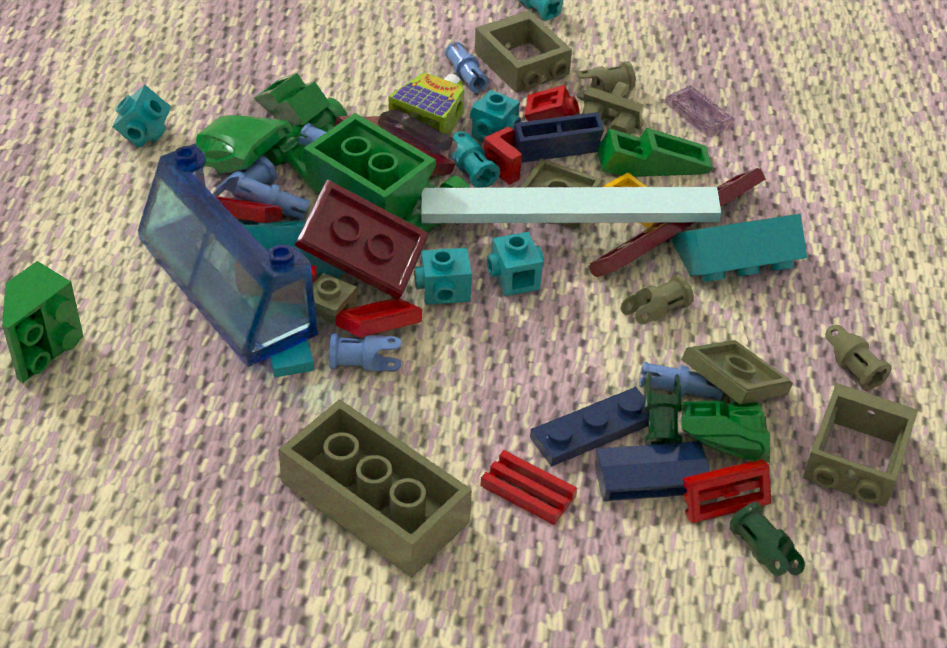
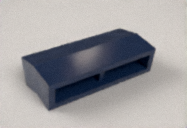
[514,112,604,163]
[595,441,710,502]

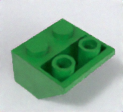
[2,261,84,383]

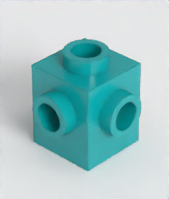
[112,85,172,147]
[470,90,521,143]
[486,232,544,296]
[414,248,472,305]

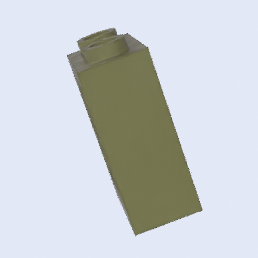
[474,10,572,93]
[803,383,918,507]

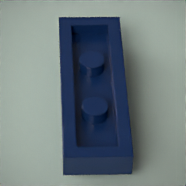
[530,387,649,467]

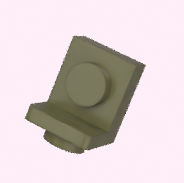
[303,273,357,323]

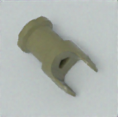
[577,61,636,99]
[621,274,694,324]
[825,325,892,391]

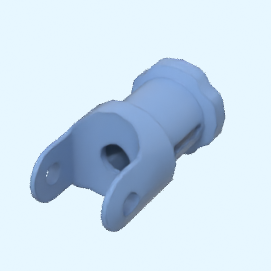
[214,156,277,201]
[329,334,401,371]

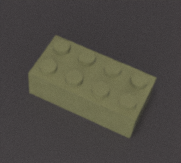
[278,399,472,578]

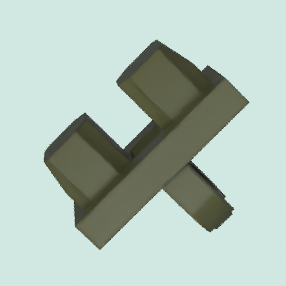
[582,81,644,134]

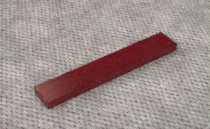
[588,168,766,277]

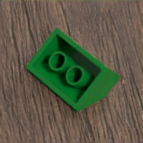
[304,113,436,219]

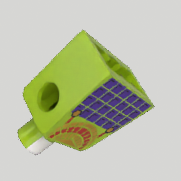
[388,73,465,143]

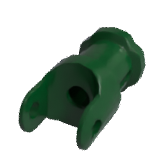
[644,373,682,445]
[729,502,805,576]

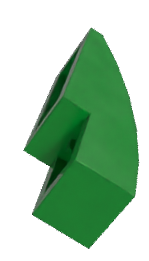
[254,73,331,125]
[597,127,713,177]

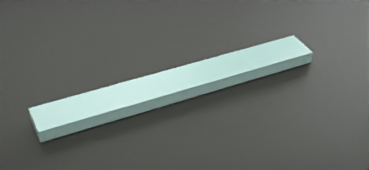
[421,187,721,223]

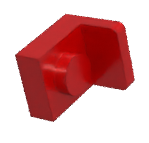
[524,85,580,122]
[483,126,522,185]

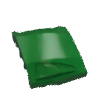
[193,115,294,175]
[681,401,770,463]

